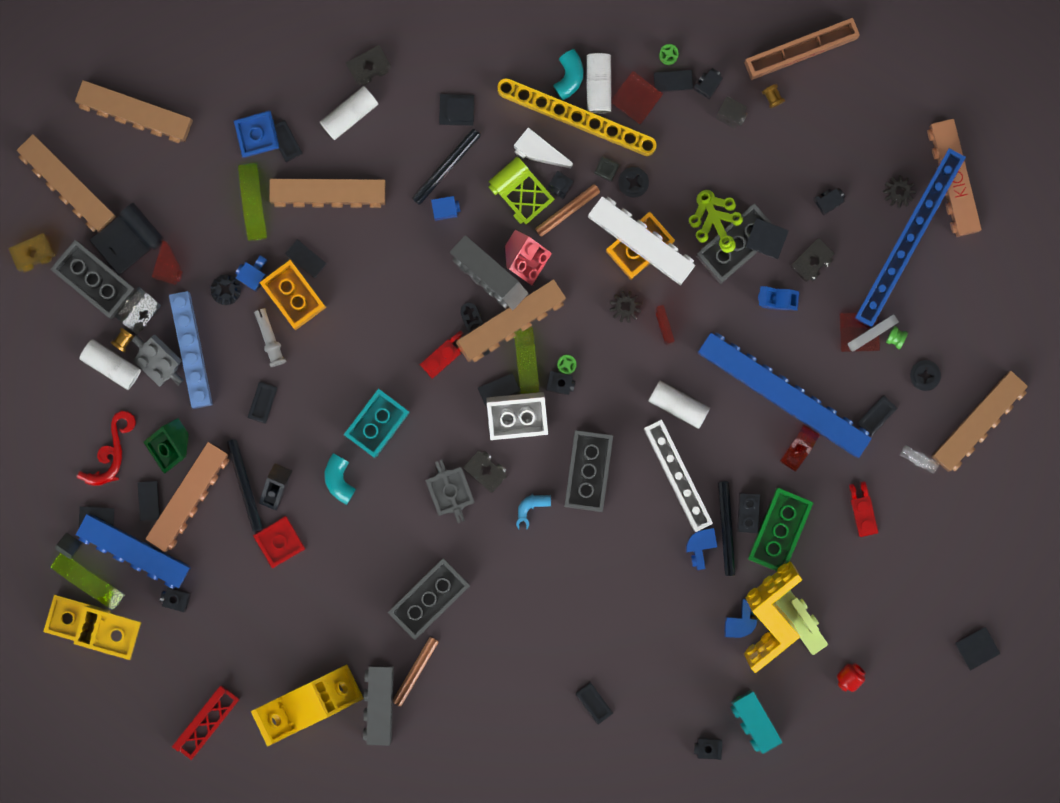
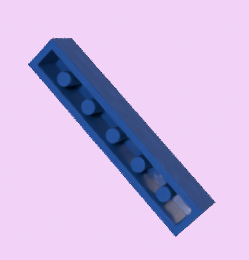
[76,513,191,589]

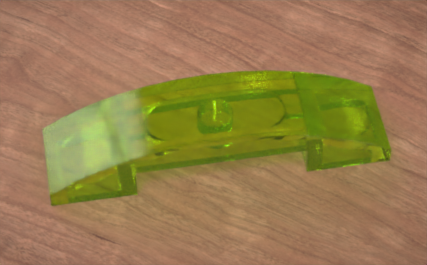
[238,163,267,241]
[514,327,540,394]
[51,553,125,610]

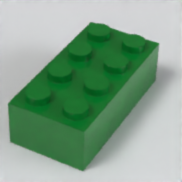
[747,488,814,571]

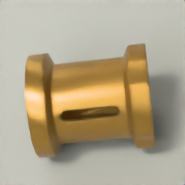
[762,84,785,109]
[110,327,135,353]

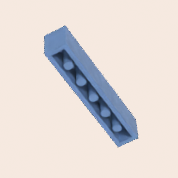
[169,291,213,409]

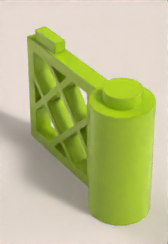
[488,157,555,225]

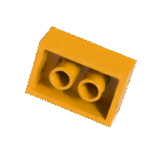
[606,212,675,280]
[259,260,326,330]

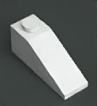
[514,128,573,169]

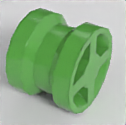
[659,44,679,65]
[886,326,908,349]
[557,355,577,375]

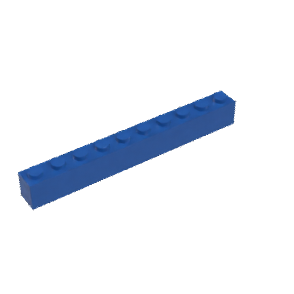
[855,148,966,328]
[698,332,872,458]

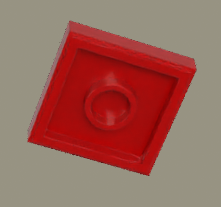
[253,516,306,569]

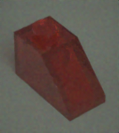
[152,241,183,285]
[780,425,820,472]

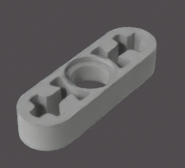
[847,314,899,352]

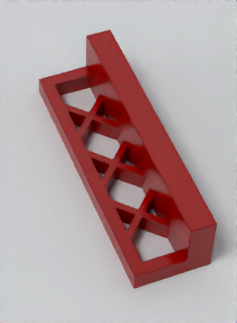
[172,685,240,760]

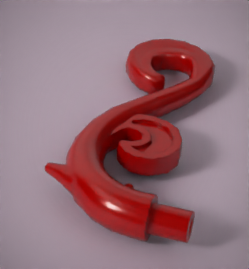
[77,411,136,486]

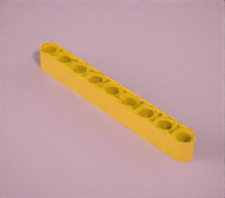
[498,79,656,156]

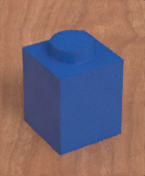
[431,196,460,221]

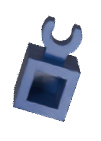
[235,255,268,292]

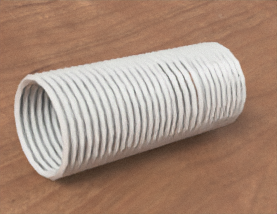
[587,53,611,114]
[320,86,378,140]
[79,339,141,390]
[649,380,710,429]

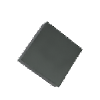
[594,156,619,182]
[55,533,82,559]

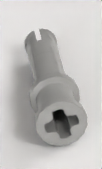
[254,308,287,367]

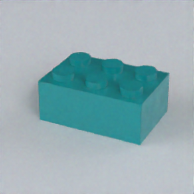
[344,388,410,459]
[730,690,783,754]

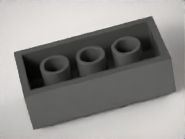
[696,204,772,285]
[450,235,528,310]
[51,240,137,320]
[564,430,613,512]
[388,558,470,640]
[363,665,394,746]

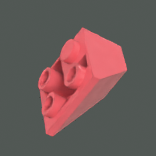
[505,230,552,285]

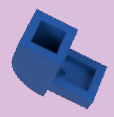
[758,286,799,311]
[686,528,717,570]
[724,599,757,638]

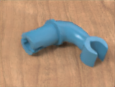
[516,494,551,529]

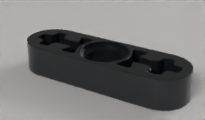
[460,303,491,356]

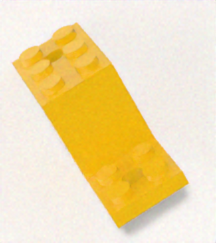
[744,561,802,673]
[43,595,141,660]
[251,665,364,747]

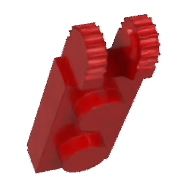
[420,330,464,379]
[849,481,878,537]

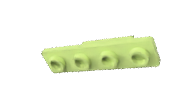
[775,590,828,655]

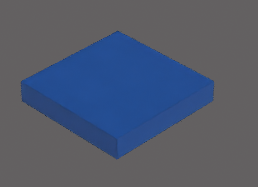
[234,111,280,158]

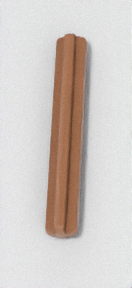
[535,184,600,237]
[393,637,438,706]

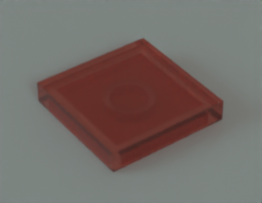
[611,71,663,125]
[655,305,675,346]
[839,313,880,352]

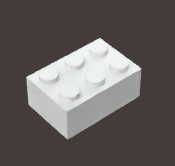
[487,392,548,440]

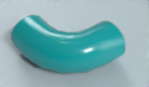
[553,49,584,101]
[324,453,356,505]

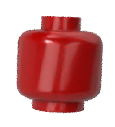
[837,663,866,692]

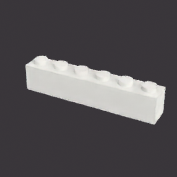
[588,197,695,286]
[644,420,713,532]

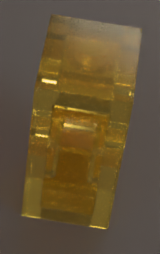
[8,233,55,272]

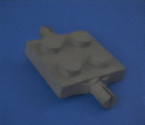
[132,334,184,387]
[425,459,475,523]

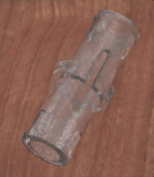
[900,445,939,474]

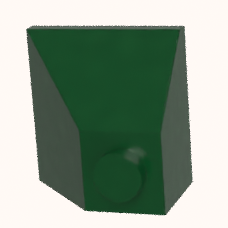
[143,418,189,474]

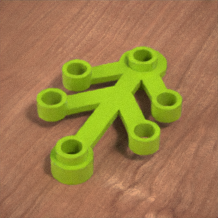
[689,190,743,253]

